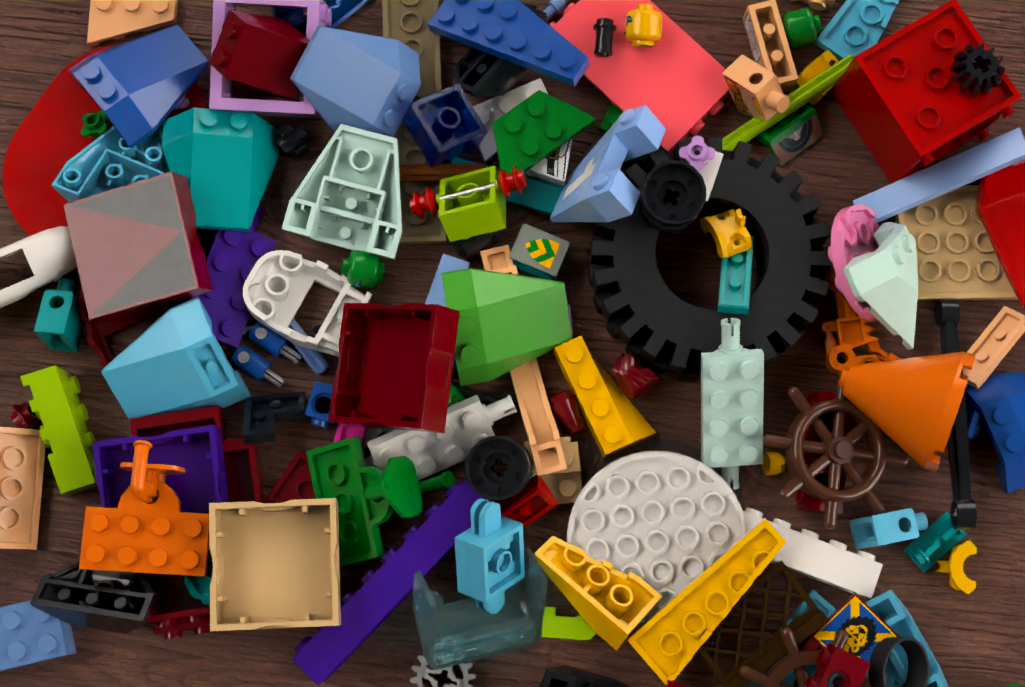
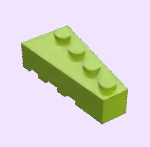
[20,365,97,496]

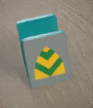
[509,224,571,281]

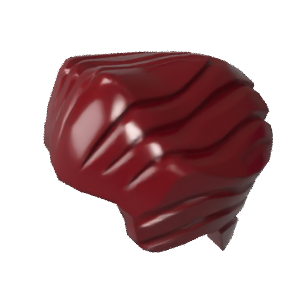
[611,353,662,400]

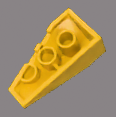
[532,536,662,651]

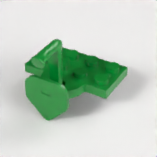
[306,437,456,567]

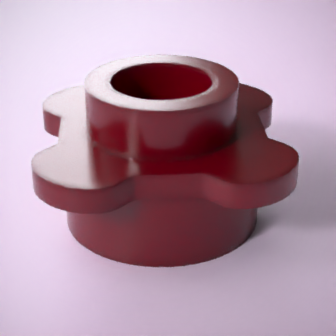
[11,402,42,429]

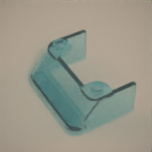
[412,546,548,669]

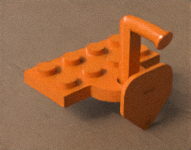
[79,440,209,577]

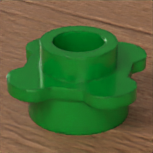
[81,110,110,139]

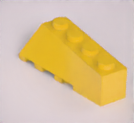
[554,335,656,458]

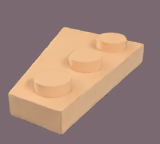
[87,0,178,47]

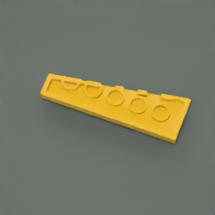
[627,518,786,686]

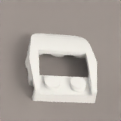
[243,250,372,357]

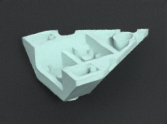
[843,222,918,350]

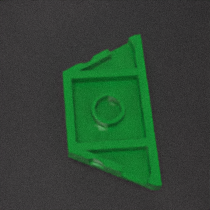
[492,90,595,174]

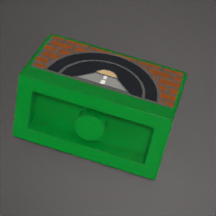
[756,104,824,166]

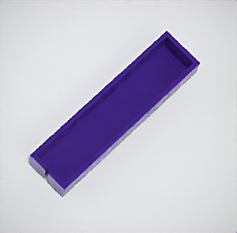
[292,480,485,685]

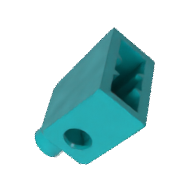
[34,278,82,352]

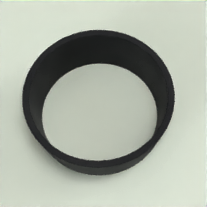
[868,637,929,687]

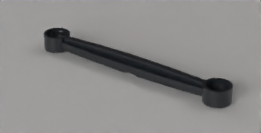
[935,298,977,530]

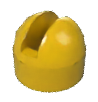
[762,452,786,476]

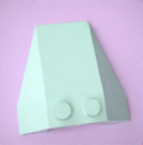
[282,124,403,260]

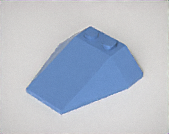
[290,25,421,137]

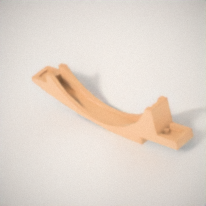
[480,245,567,476]

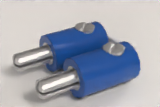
[231,321,301,388]

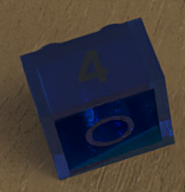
[402,83,488,168]

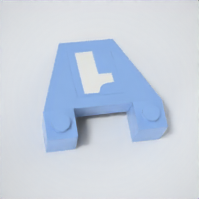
[550,105,666,222]

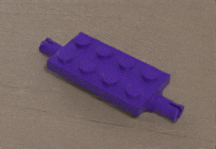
[190,205,276,349]

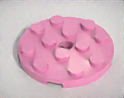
[828,204,880,322]

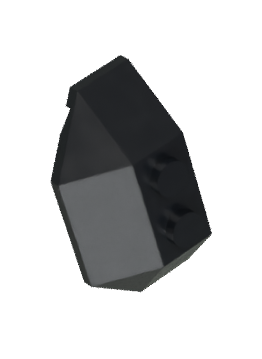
[453,5,548,97]
[30,562,156,634]

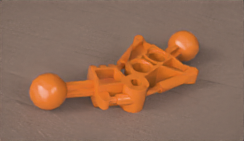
[820,263,941,455]

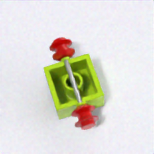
[410,165,527,242]

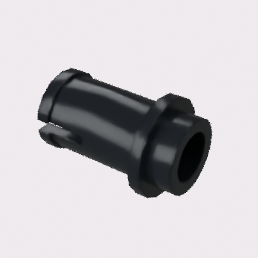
[593,18,616,57]

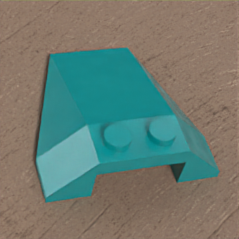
[162,108,279,232]

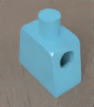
[849,508,928,550]

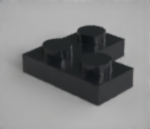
[243,391,307,444]

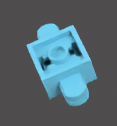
[454,498,525,614]

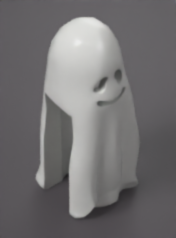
[0,226,77,308]

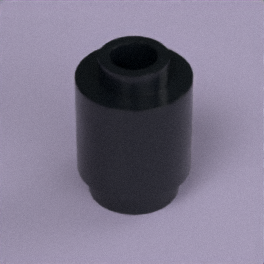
[453,233,498,261]

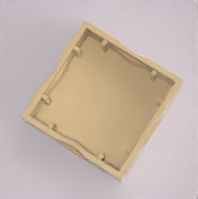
[209,498,341,631]

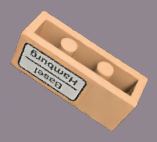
[742,0,799,92]

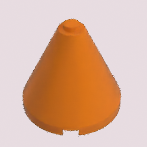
[838,351,975,473]

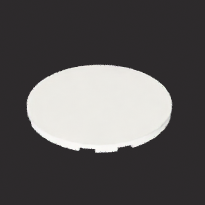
[567,450,748,628]

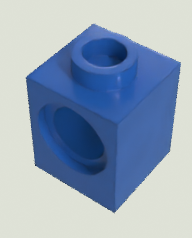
[305,381,337,429]

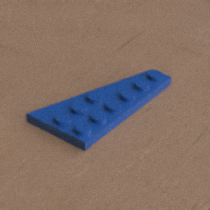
[428,0,590,87]

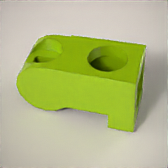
[541,606,596,640]

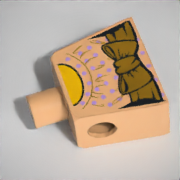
[722,55,790,121]

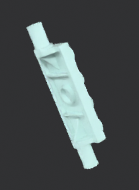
[701,318,764,490]

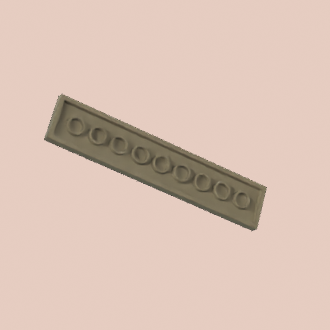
[382,0,447,245]

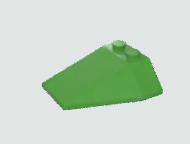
[441,268,572,386]

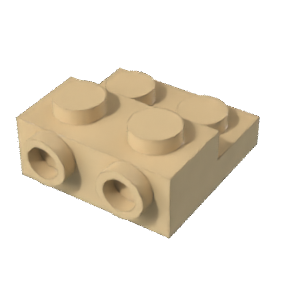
[524,437,582,505]

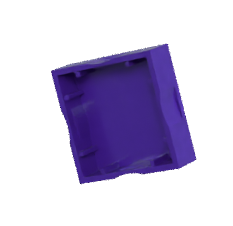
[92,425,229,552]

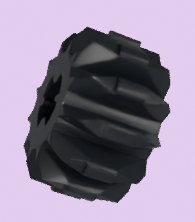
[949,42,1006,96]

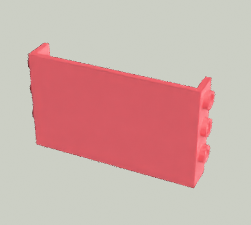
[549,0,730,154]

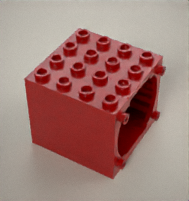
[831,0,1022,184]

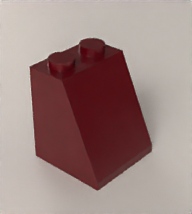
[209,10,310,99]

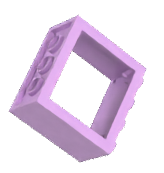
[209,0,332,119]

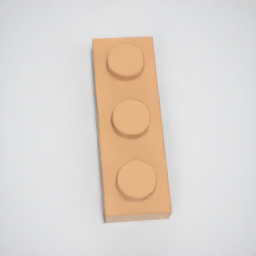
[962,306,1025,389]

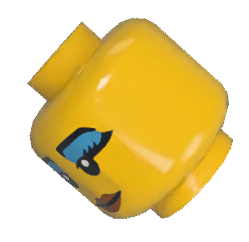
[624,4,663,47]

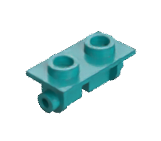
[904,511,967,573]

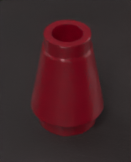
[548,389,585,434]

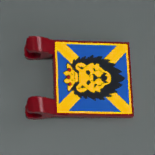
[798,593,900,687]

